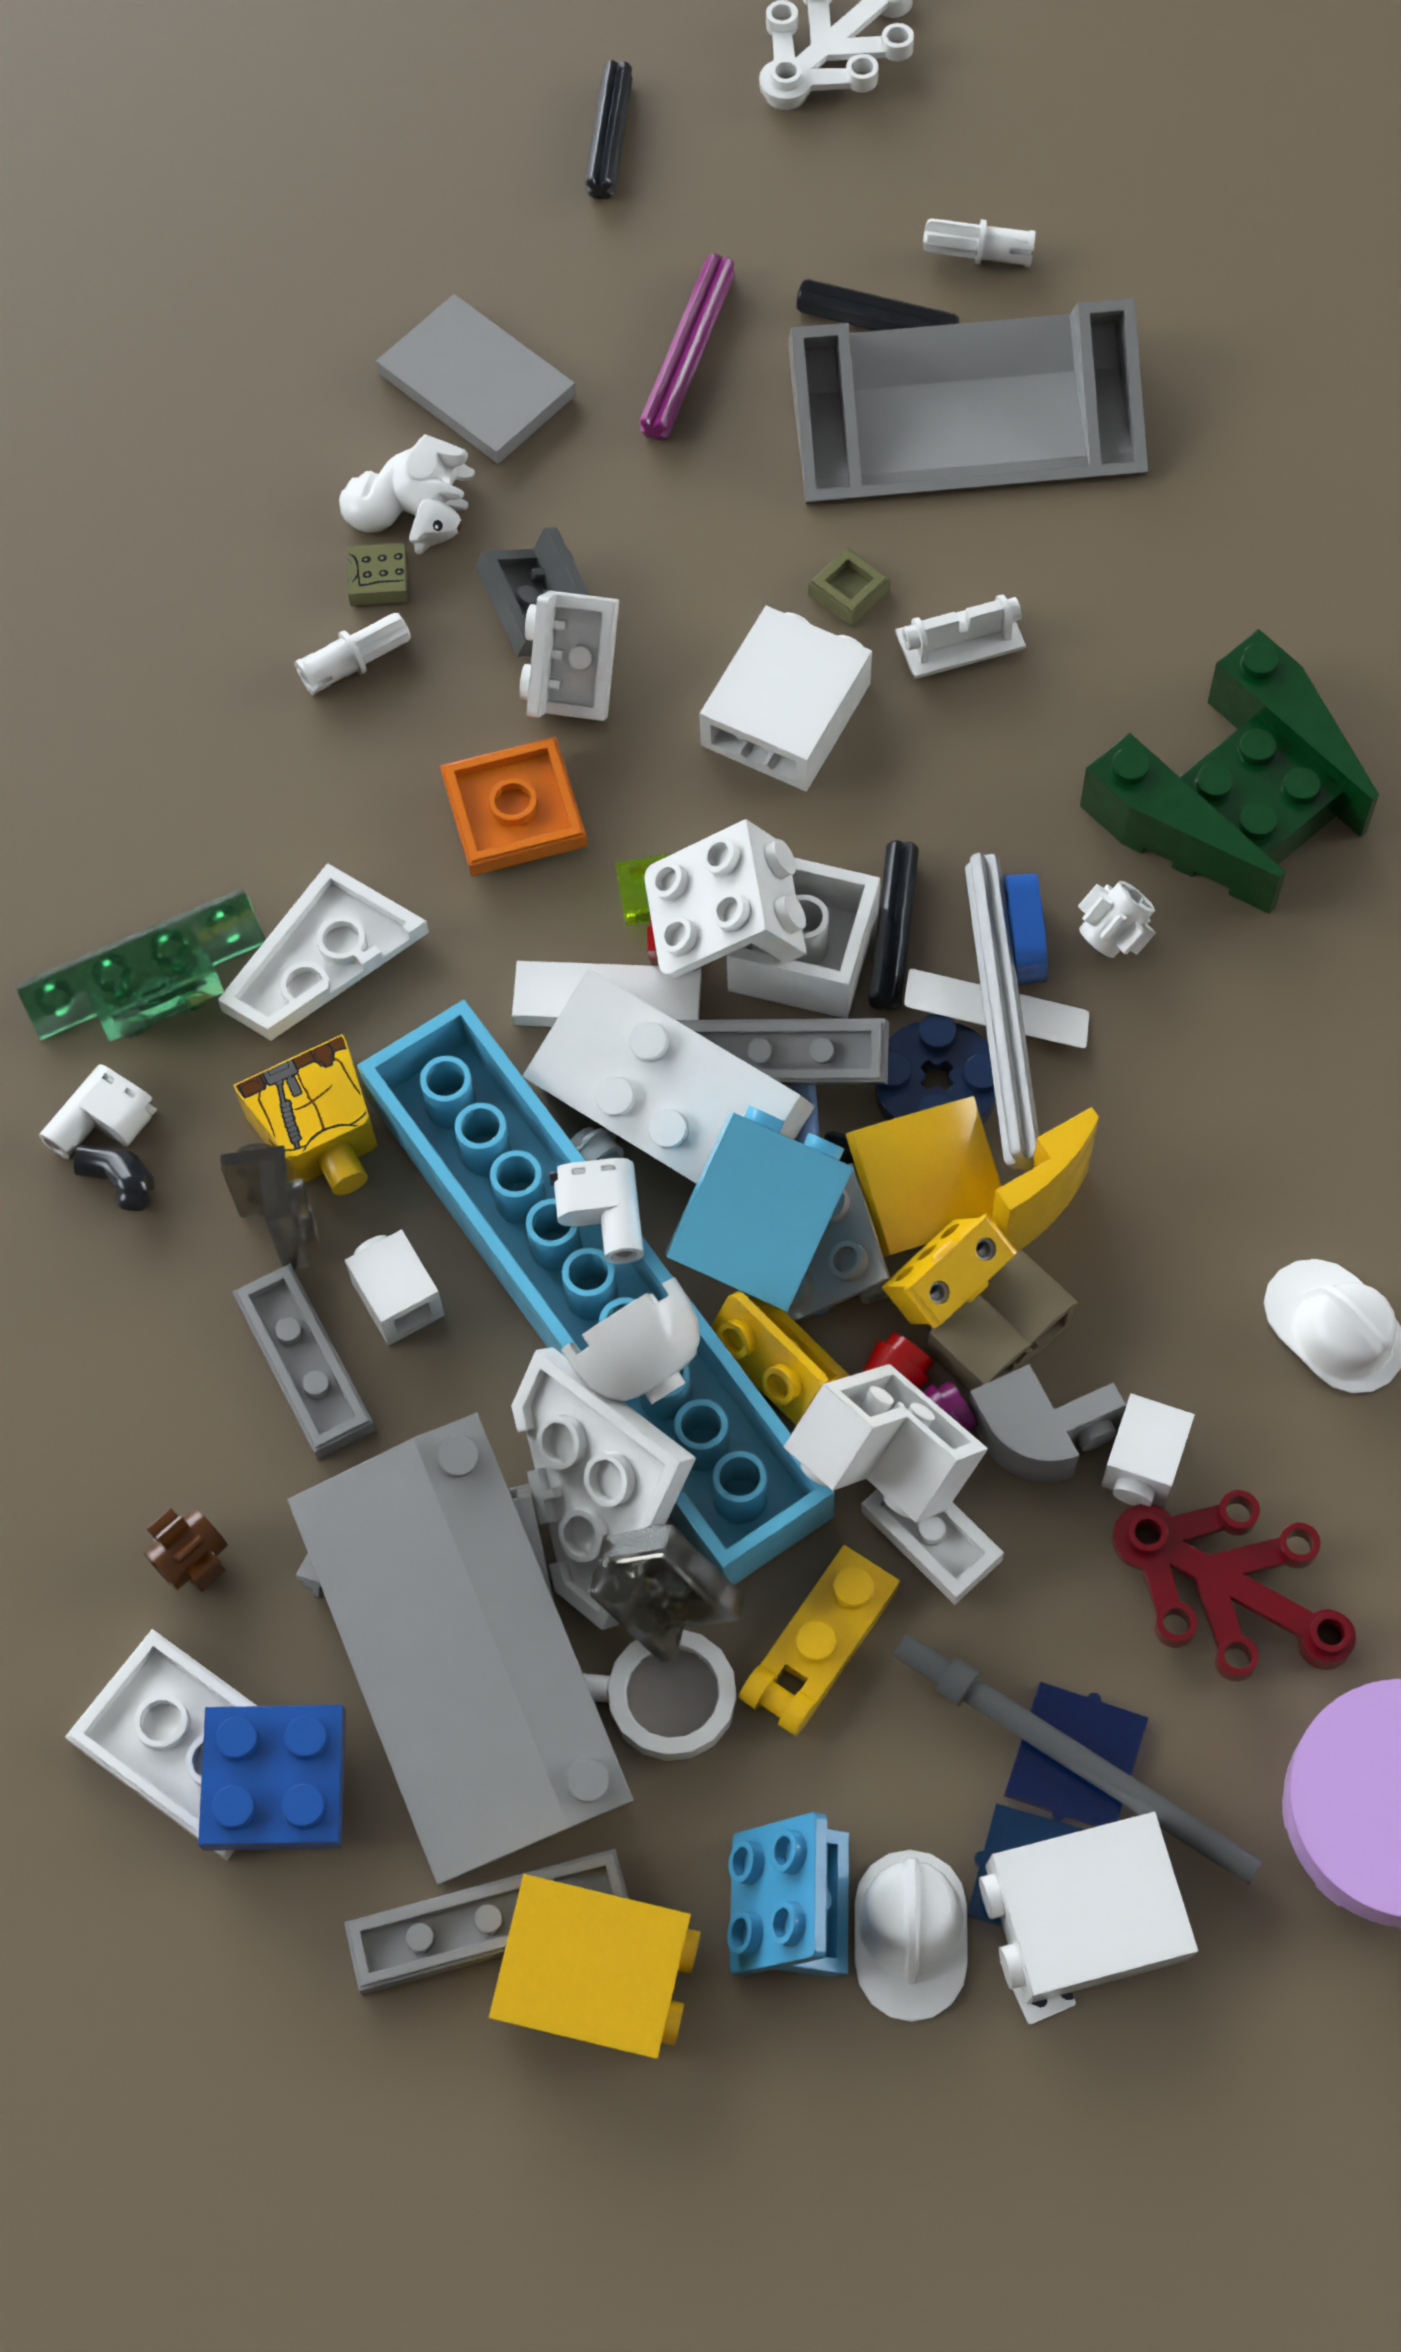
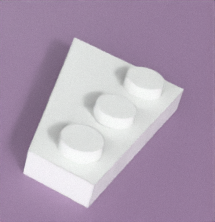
[218,863,429,1041]

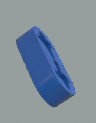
[1004,873,1048,984]

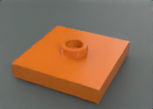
[440,737,588,876]

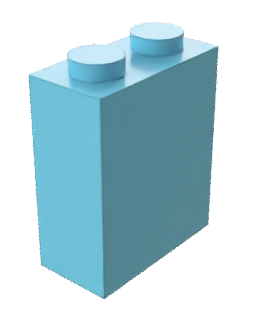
[665,1105,854,1312]

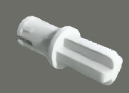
[923,218,1036,268]
[294,613,411,695]

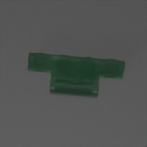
[16,889,266,1042]

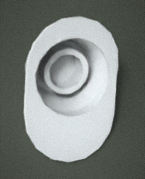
[1263,1259,1401,1394]
[855,1850,968,2022]

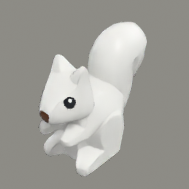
[339,434,475,555]

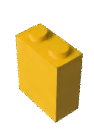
[489,1874,701,2059]

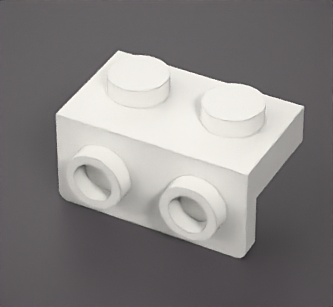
[519,590,619,721]

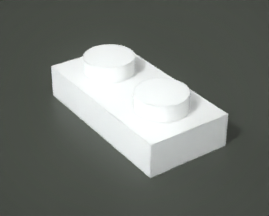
[861,1489,1004,1605]

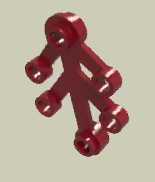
[1112,1490,1356,1682]

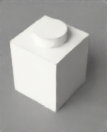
[345,1229,445,1346]
[1101,1393,1195,1508]

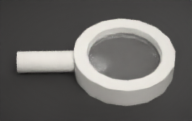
[583,1628,737,1761]

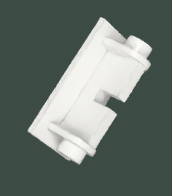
[895,594,1026,680]

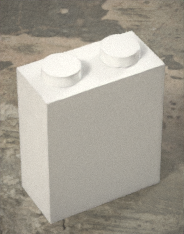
[699,606,872,792]
[979,1812,1198,2004]

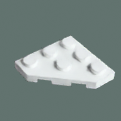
[511,1347,696,1630]

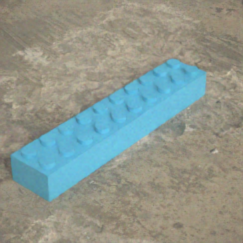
[357,1000,835,1592]

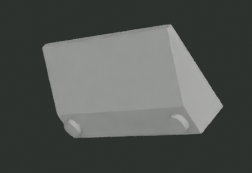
[788,298,1148,503]
[287,1413,634,1885]

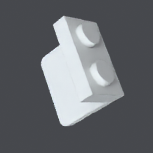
[644,819,807,978]

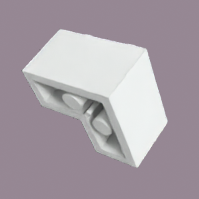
[784,1364,988,1522]

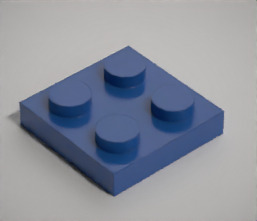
[198,1705,346,1851]

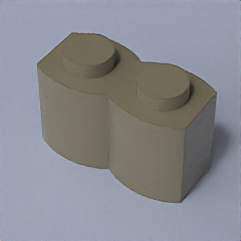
[927,1250,1078,1391]

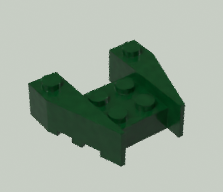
[1080,629,1379,914]

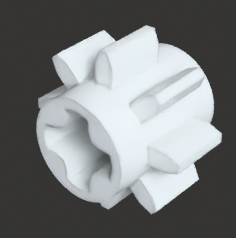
[1078,881,1156,958]

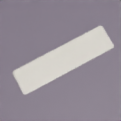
[904,969,1089,1049]

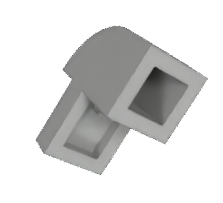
[968,1364,1126,1483]

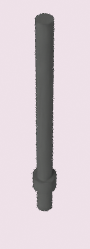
[893,1633,1263,1885]

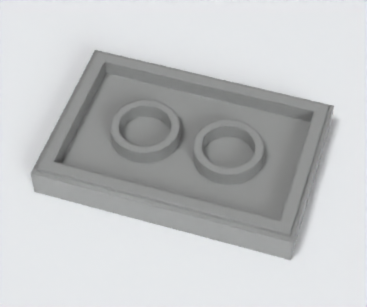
[376,294,576,464]

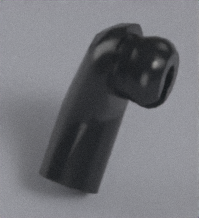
[74,1144,155,1211]

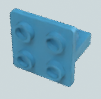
[727,1812,849,1978]

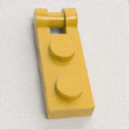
[738,1545,900,1737]

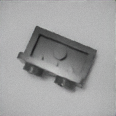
[475,527,592,657]

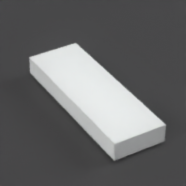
[512,961,702,1027]

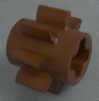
[144,1508,228,1592]

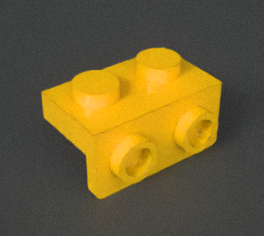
[711,1291,850,1425]

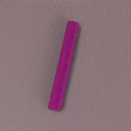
[640,253,735,441]

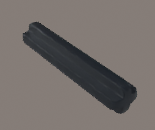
[585,60,633,199]
[796,279,960,331]
[868,840,919,1010]

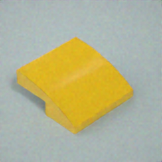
[846,1096,1001,1257]
[991,1107,1099,1252]

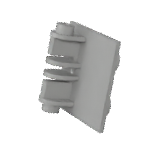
[785,1163,890,1323]

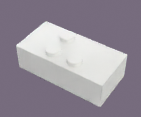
[522,968,815,1184]

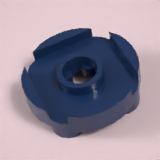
[875,1014,996,1124]

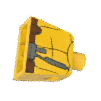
[233,1034,377,1196]

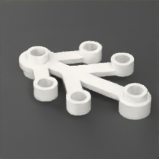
[759,0,914,110]

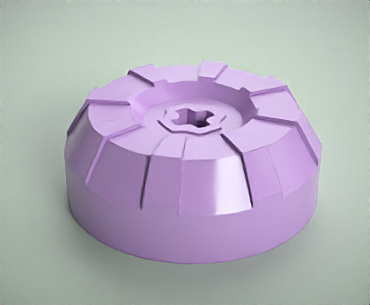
[1282,1679,1401,1929]

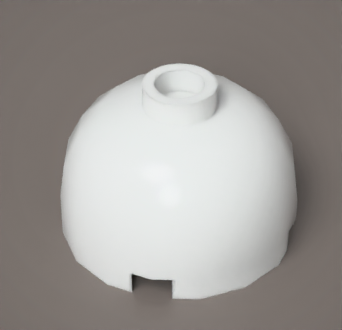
[561,1277,700,1404]

